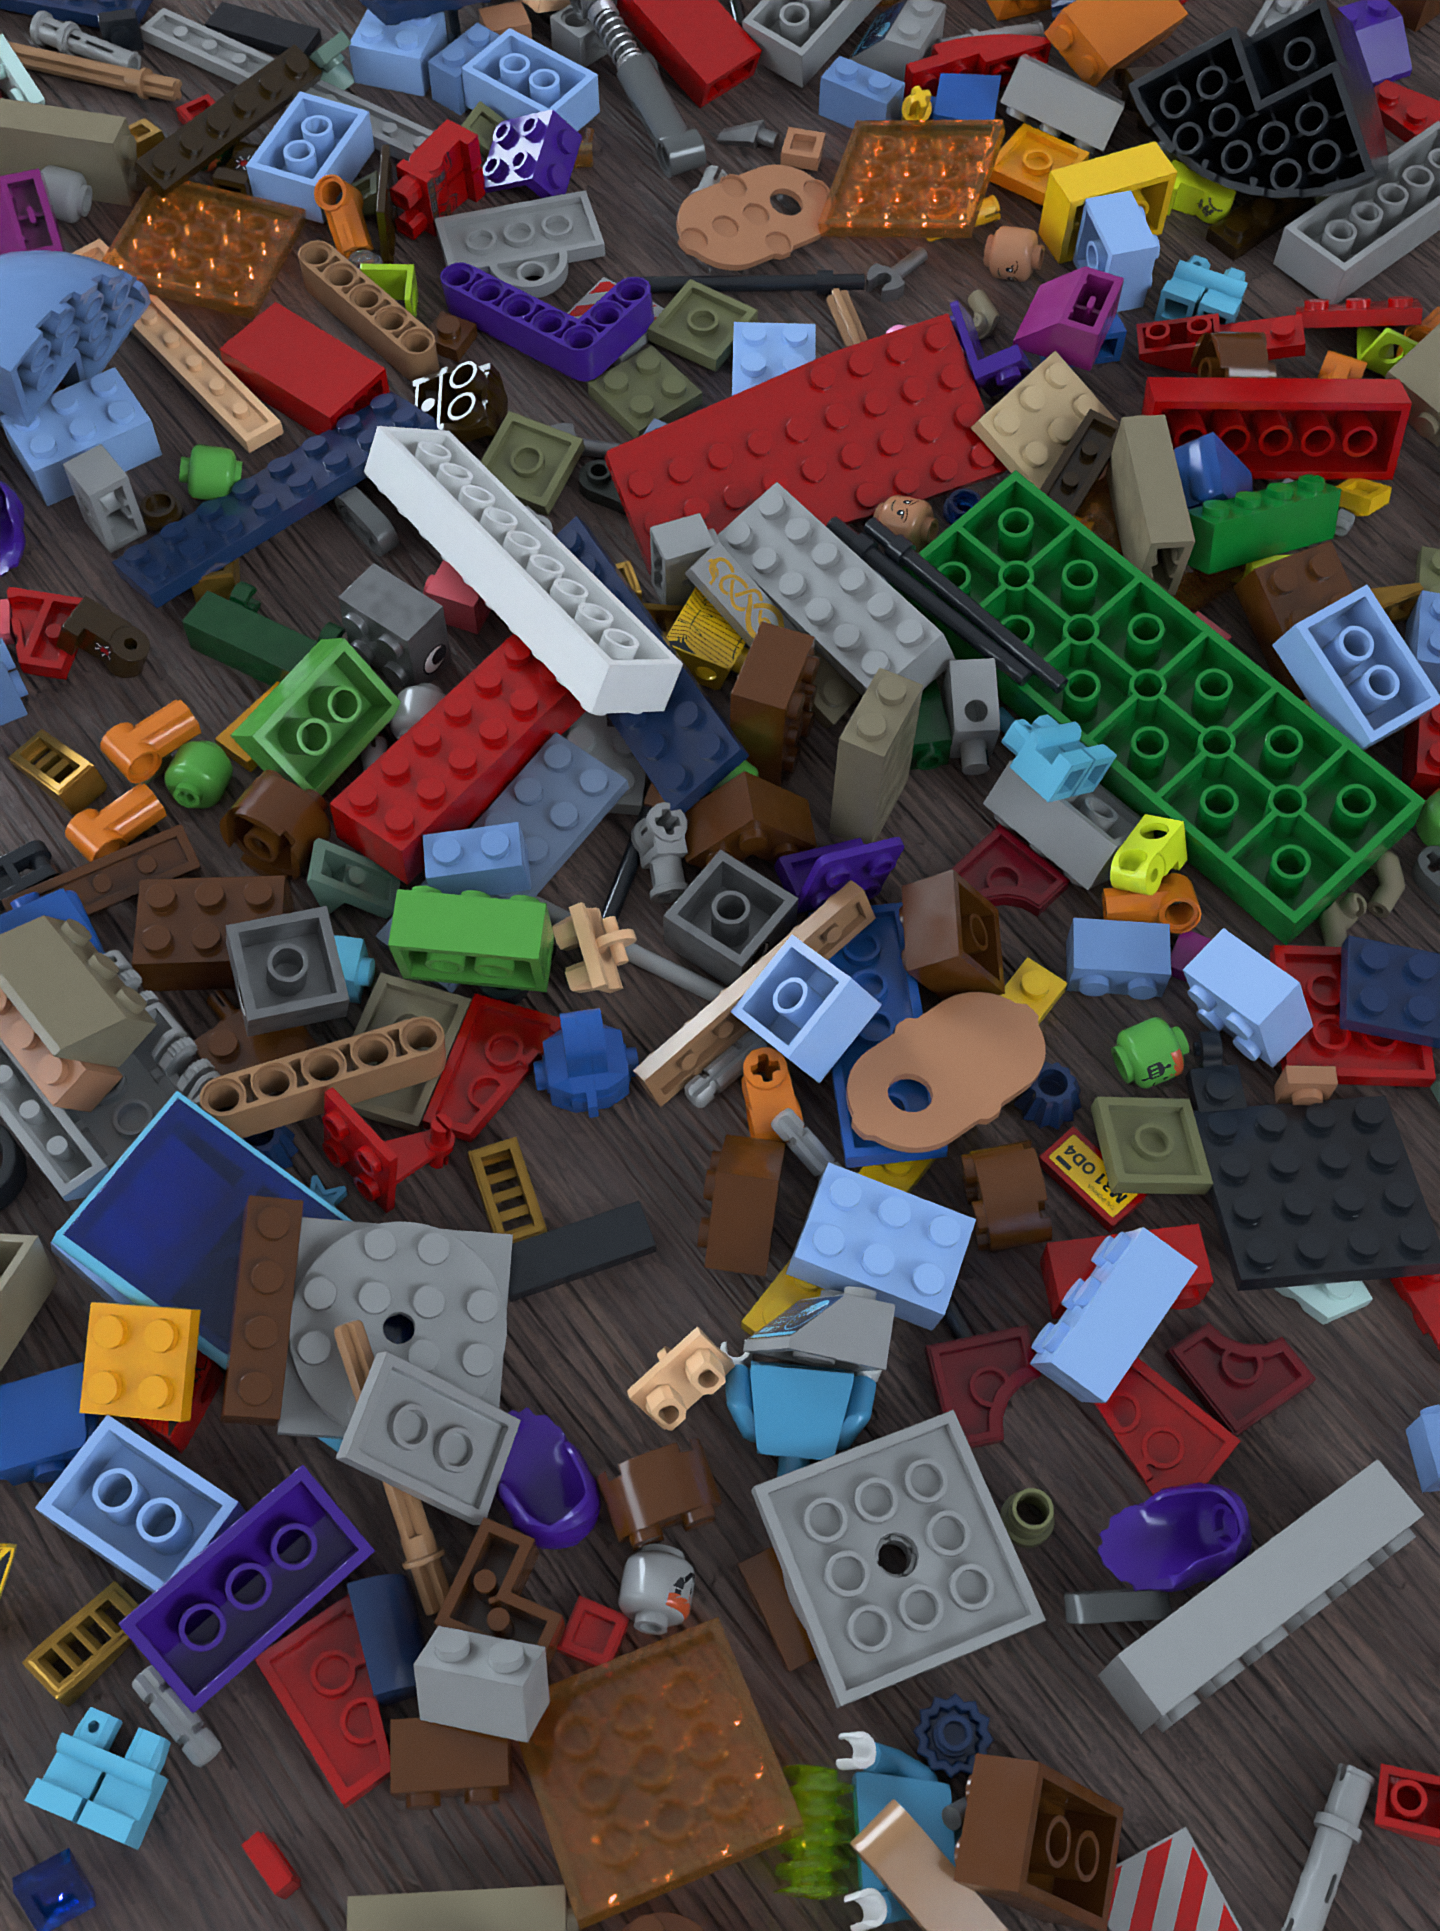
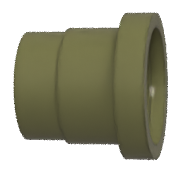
[1000,1488,1055,1548]

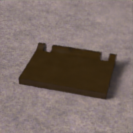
[376,145,398,264]

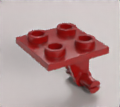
[322,1087,455,1214]

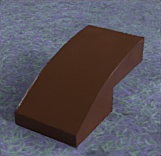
[736,1546,817,1672]

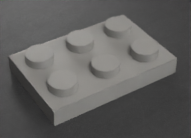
[335,1351,521,1525]

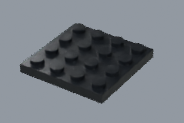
[1193,1095,1440,1291]

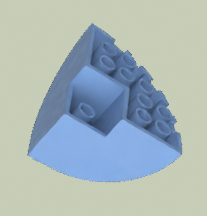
[0,250,151,428]

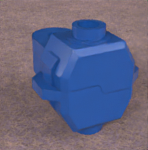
[533,1008,639,1118]

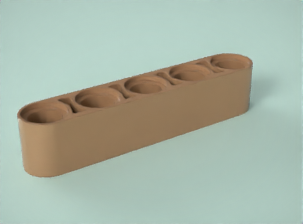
[298,240,440,382]
[199,1016,446,1139]
[849,1799,1009,1931]

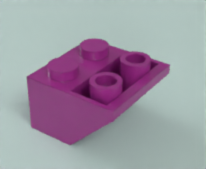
[0,168,66,254]
[1012,266,1124,371]

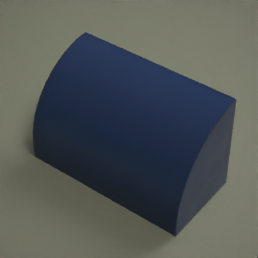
[346,1574,426,1707]

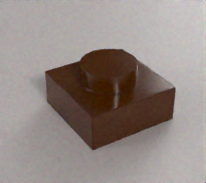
[428,311,478,362]

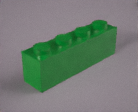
[1187,474,1342,575]

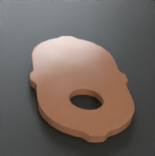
[676,164,833,271]
[846,992,1046,1153]

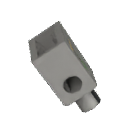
[940,658,1000,775]

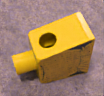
[666,587,750,690]

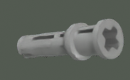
[30,11,141,70]

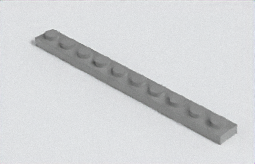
[140,8,434,161]

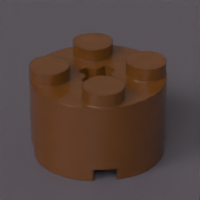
[1190,332,1276,378]
[219,769,331,880]
[961,1140,1052,1253]
[597,1438,723,1552]

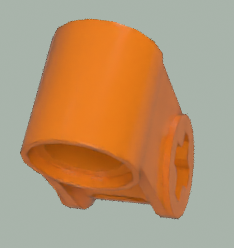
[741,1047,804,1143]

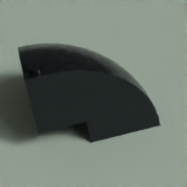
[1128,0,1388,199]

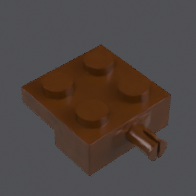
[193,990,319,1096]

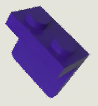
[483,109,583,198]
[950,300,1034,397]
[774,837,905,914]

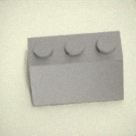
[1000,54,1125,154]
[983,759,1156,890]

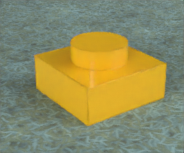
[1336,478,1392,516]

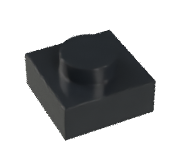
[97,8,144,51]

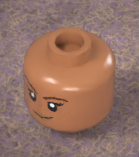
[984,226,1045,282]
[873,495,939,553]

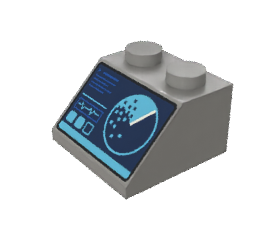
[849,0,946,82]
[743,1286,895,1372]

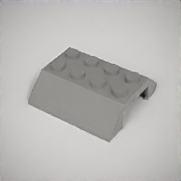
[0,950,221,1201]

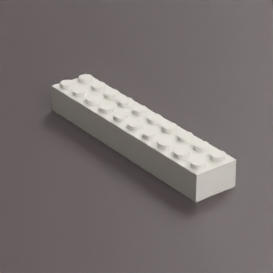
[364,426,683,716]

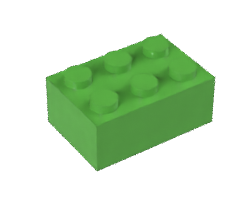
[230,638,401,796]
[388,886,554,992]

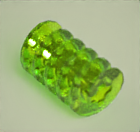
[773,1765,854,1900]

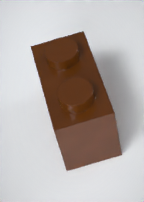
[390,1717,513,1810]

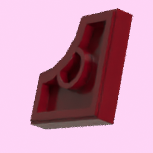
[950,824,1070,917]
[1164,1322,1316,1437]
[924,1325,1041,1449]

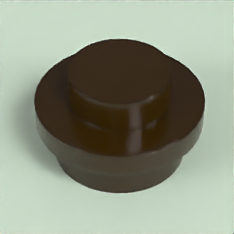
[139,490,183,531]

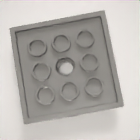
[278,1217,513,1439]
[751,1410,1046,1709]

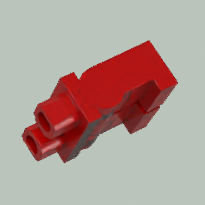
[389,119,486,240]

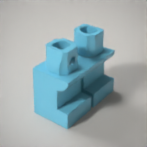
[1154,255,1248,325]
[1001,714,1117,803]
[24,1707,171,1850]

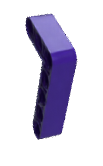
[440,262,655,381]

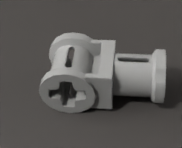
[631,802,689,903]

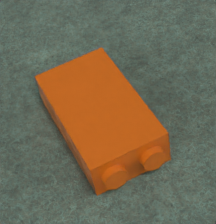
[1044,0,1189,88]

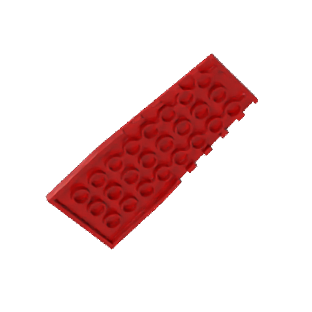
[605,313,1008,575]

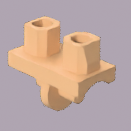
[552,902,637,993]
[627,1326,735,1431]

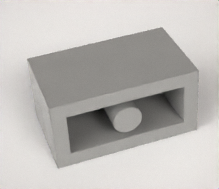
[414,1626,550,1743]

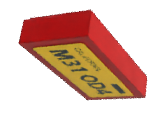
[1038,1126,1147,1233]

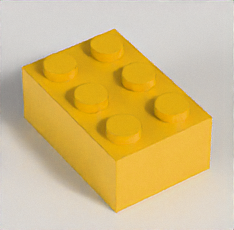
[1038,141,1177,264]

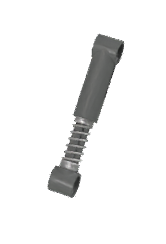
[570,0,706,178]

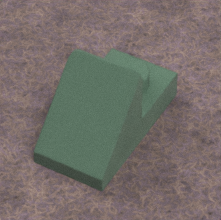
[308,31,354,90]
[307,838,400,919]

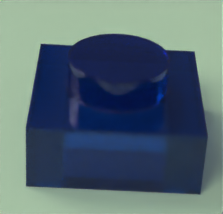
[12,1848,96,1931]

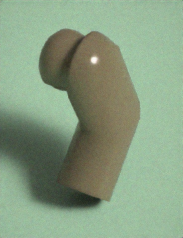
[967,289,1000,340]
[1367,851,1405,918]
[1319,892,1367,947]

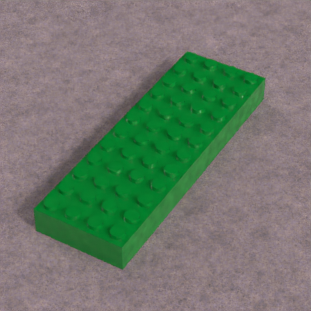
[890,470,1426,945]

